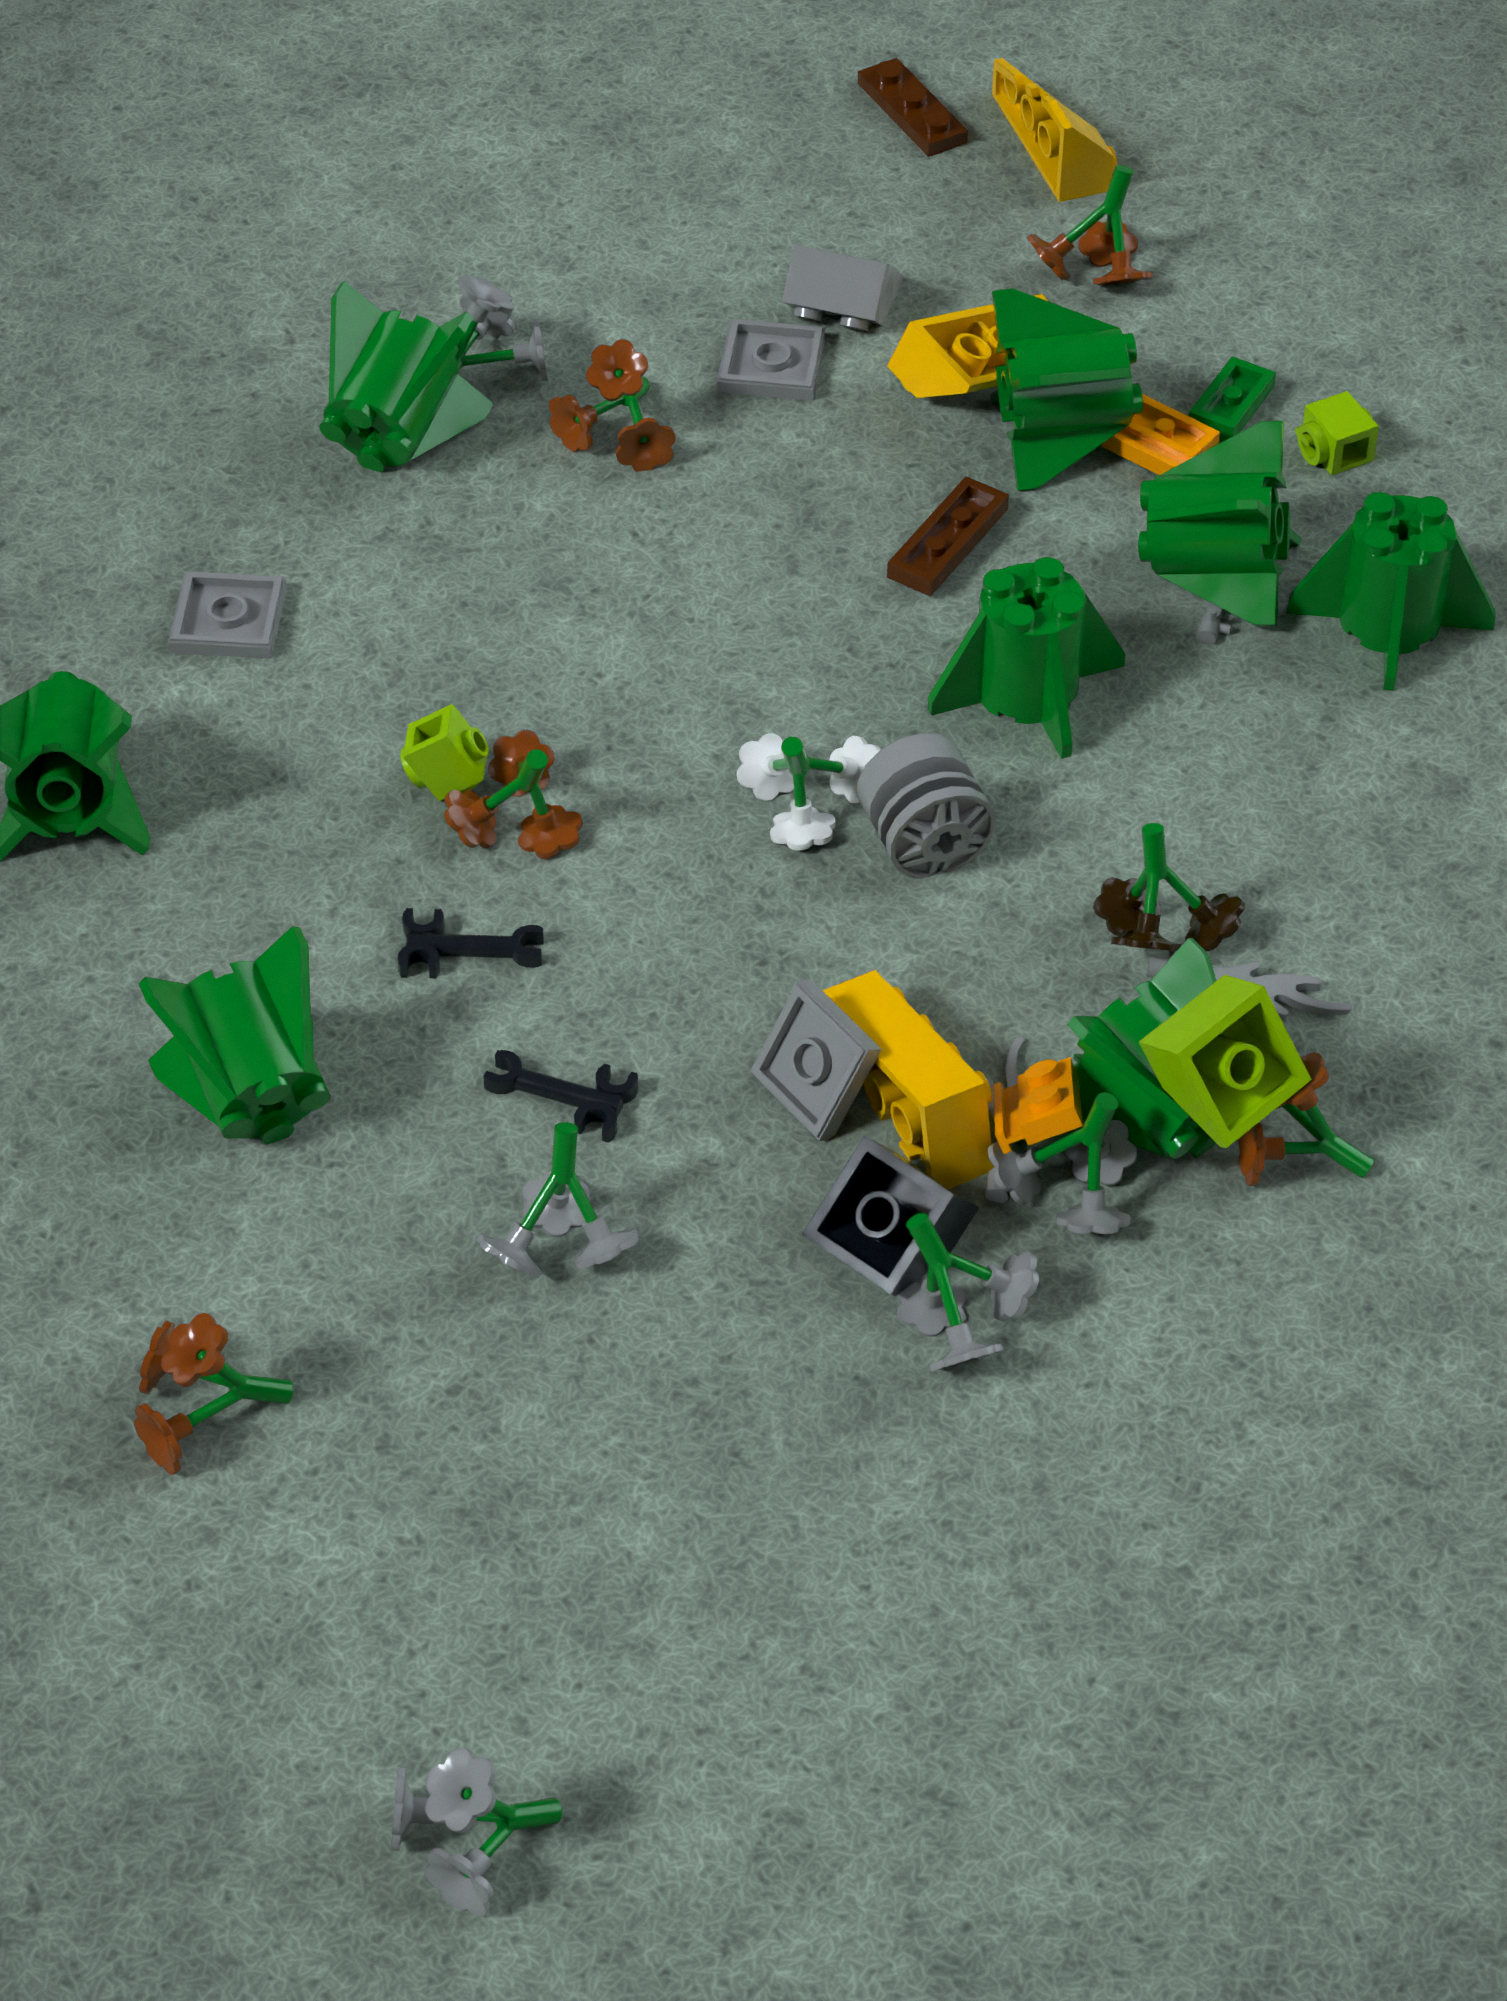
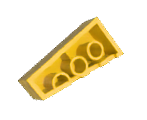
[822,970,994,1188]

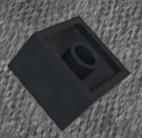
[802,1135,979,1296]

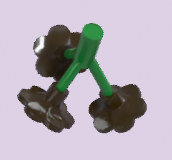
[1093,823,1245,952]

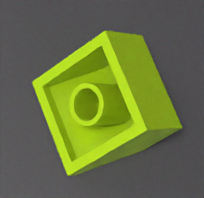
[1139,975,1312,1148]

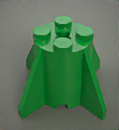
[319,281,494,472]
[990,288,1143,491]
[1138,421,1301,627]
[1287,492,1496,691]
[928,557,1126,759]
[0,671,150,861]
[138,926,331,1144]
[1067,938,1217,1159]

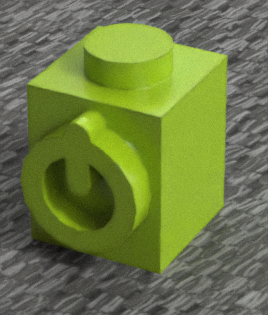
[1295,391,1379,476]
[400,703,489,801]

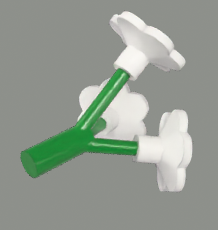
[736,733,881,851]

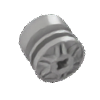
[857,733,996,878]

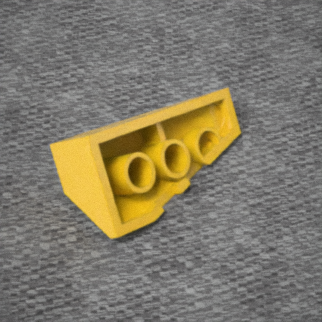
[992,58,1117,202]
[887,294,1048,398]

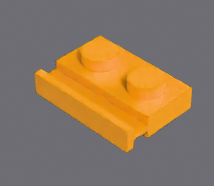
[1099,394,1220,475]
[993,1057,1083,1154]

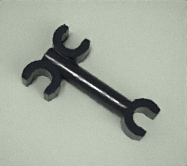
[397,908,544,979]
[483,1050,638,1143]

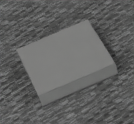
[717,319,826,401]
[168,571,287,659]
[750,980,882,1141]

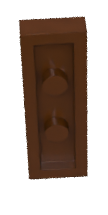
[858,58,968,157]
[887,476,1009,597]

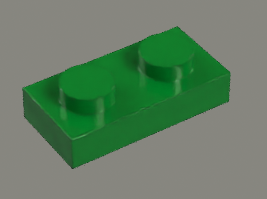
[1189,356,1276,441]

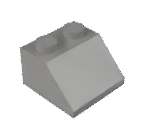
[782,245,904,332]

